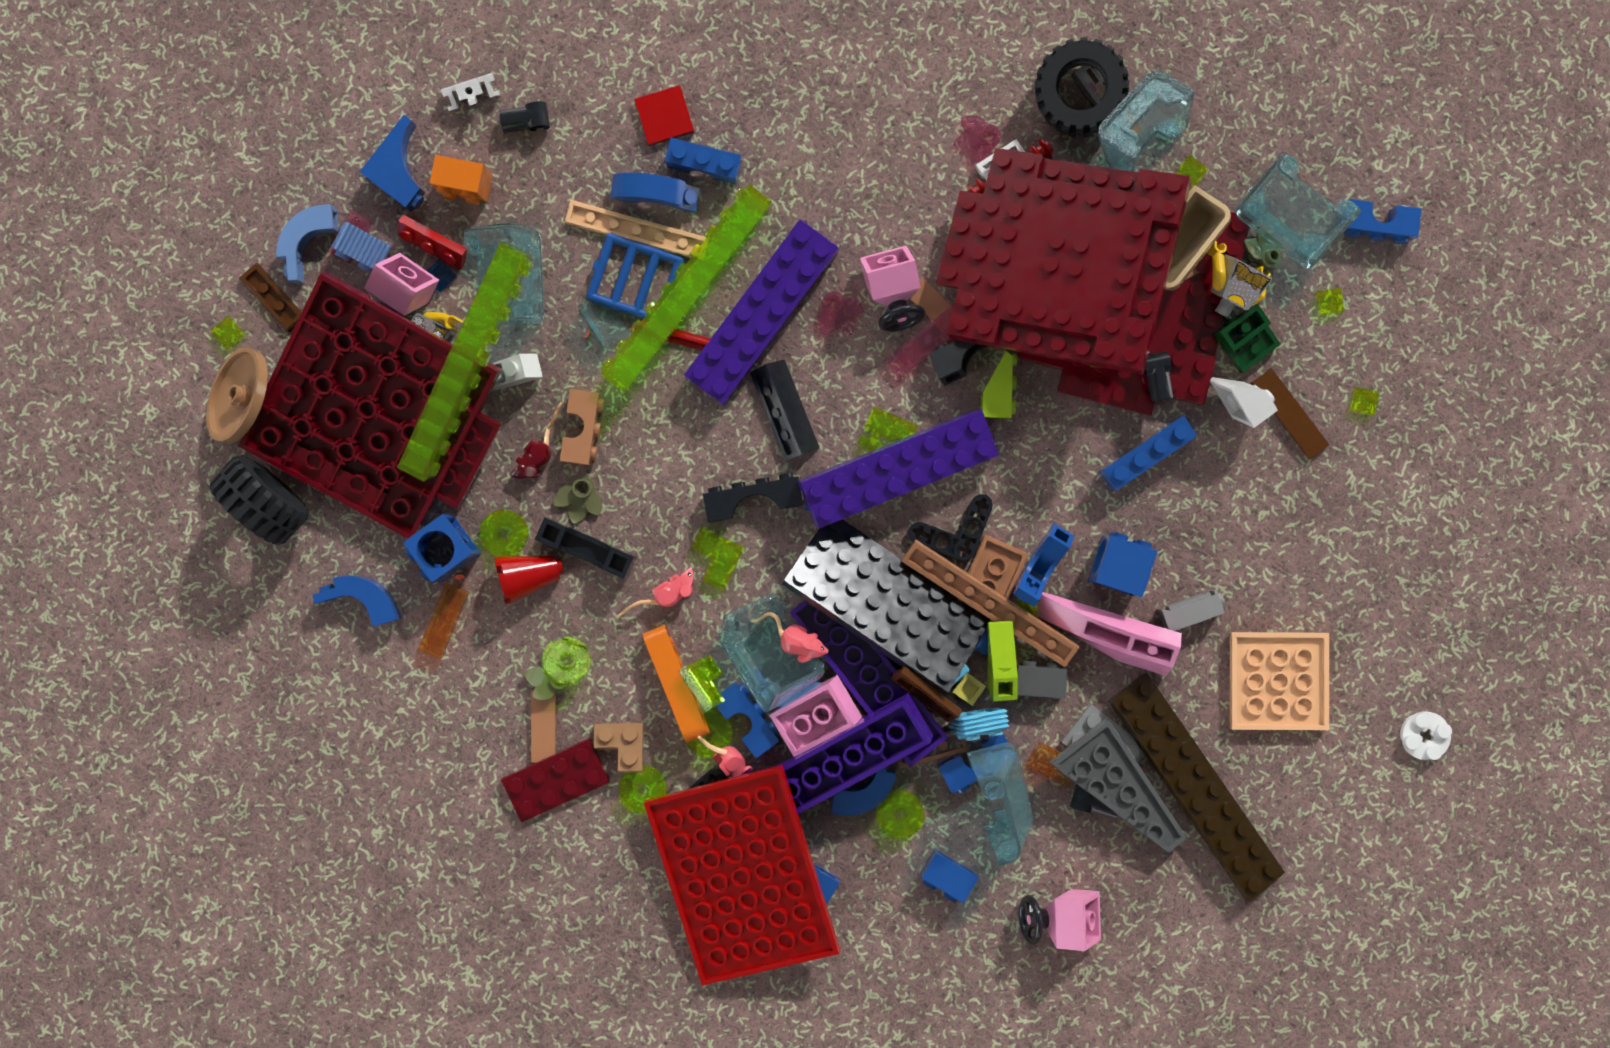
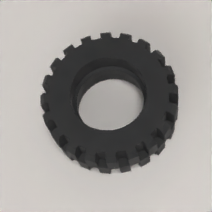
[1035,37,1129,137]
[210,455,309,545]

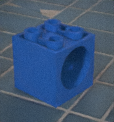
[403,514,481,583]
[1088,532,1158,597]

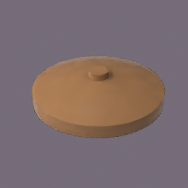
[206,347,268,444]

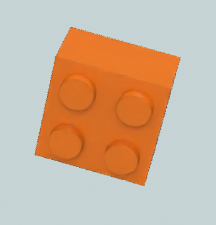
[429,155,493,205]

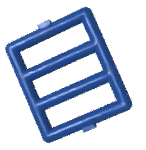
[586,233,684,325]

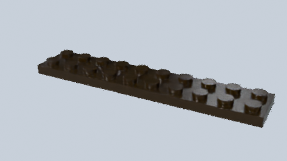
[1108,673,1285,902]

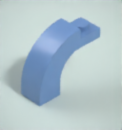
[276,204,339,284]

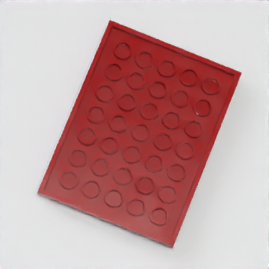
[644,765,841,986]

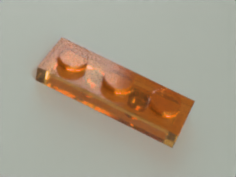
[418,583,470,659]

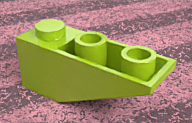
[980,351,1017,420]
[987,621,1018,701]

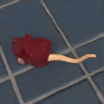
[510,402,562,479]

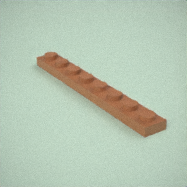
[902,540,1079,667]

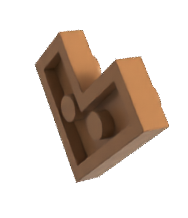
[594,723,644,773]

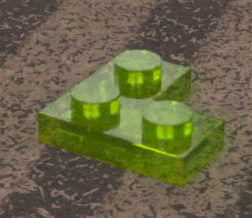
[691,527,745,591]
[679,655,725,712]

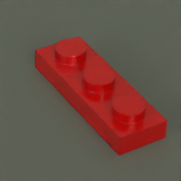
[398,215,467,270]

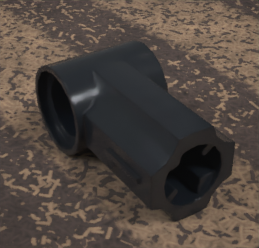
[499,101,550,133]
[1144,351,1173,402]
[1070,784,1118,818]

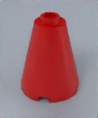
[494,556,564,605]

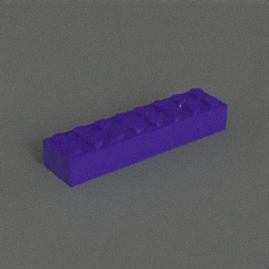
[684,219,839,406]
[798,409,999,528]
[789,600,949,767]
[774,693,933,814]

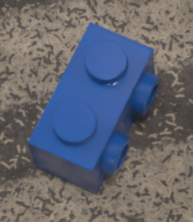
[920,849,979,903]

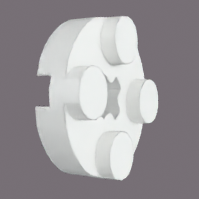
[1400,711,1452,760]

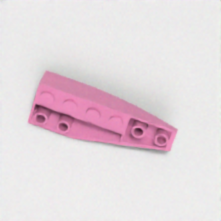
[1033,592,1182,676]

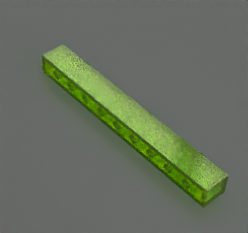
[600,184,772,395]
[397,242,533,481]

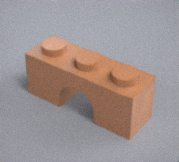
[560,389,605,466]

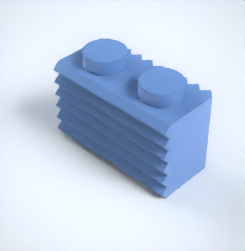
[331,222,392,273]

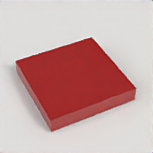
[634,85,694,146]

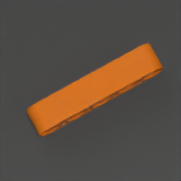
[643,624,710,743]

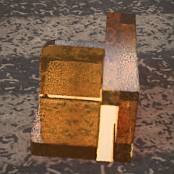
[1026,740,1072,788]

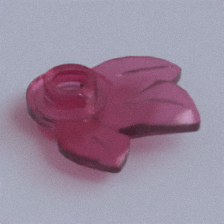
[953,115,1001,163]
[818,291,864,336]

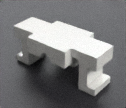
[441,73,500,111]

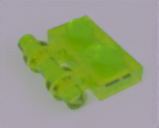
[858,406,918,452]

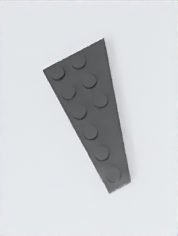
[1048,719,1187,853]

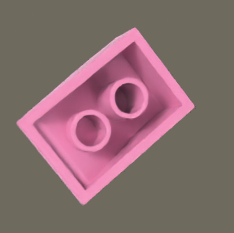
[769,675,862,757]

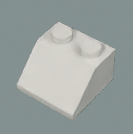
[1210,377,1278,428]

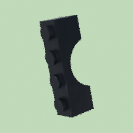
[929,340,1017,386]
[703,473,804,523]
[534,517,637,579]

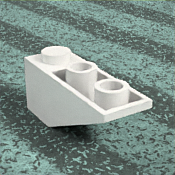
[492,354,543,391]

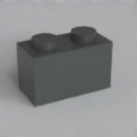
[1017,660,1067,698]

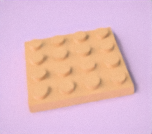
[1230,632,1329,730]

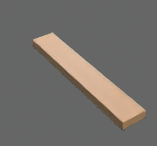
[564,200,710,262]

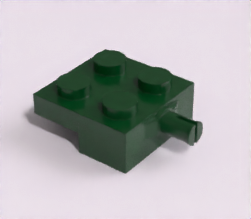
[1213,304,1281,373]

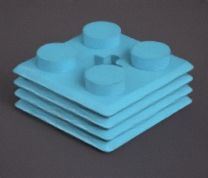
[948,707,1010,741]

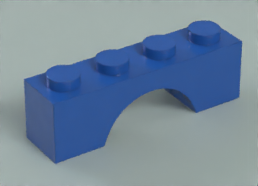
[1098,416,1198,491]

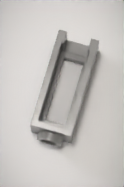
[1157,590,1225,631]

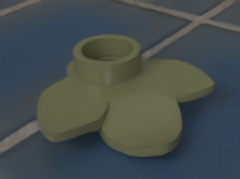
[1244,222,1284,269]
[554,476,602,524]
[524,653,572,701]

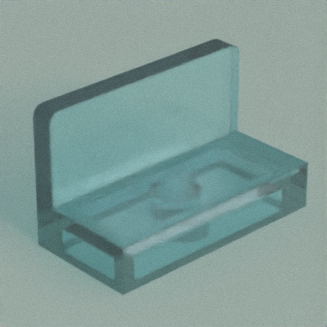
[578,294,629,349]

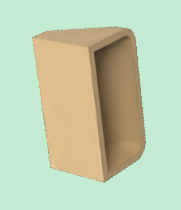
[1165,185,1231,291]

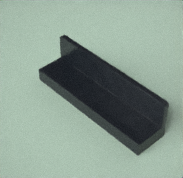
[750,360,819,462]

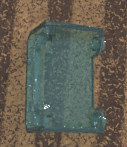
[1098,70,1195,172]
[1236,151,1361,268]
[464,221,544,327]
[718,593,825,712]
[967,743,1034,866]

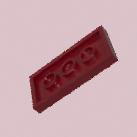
[501,737,610,823]

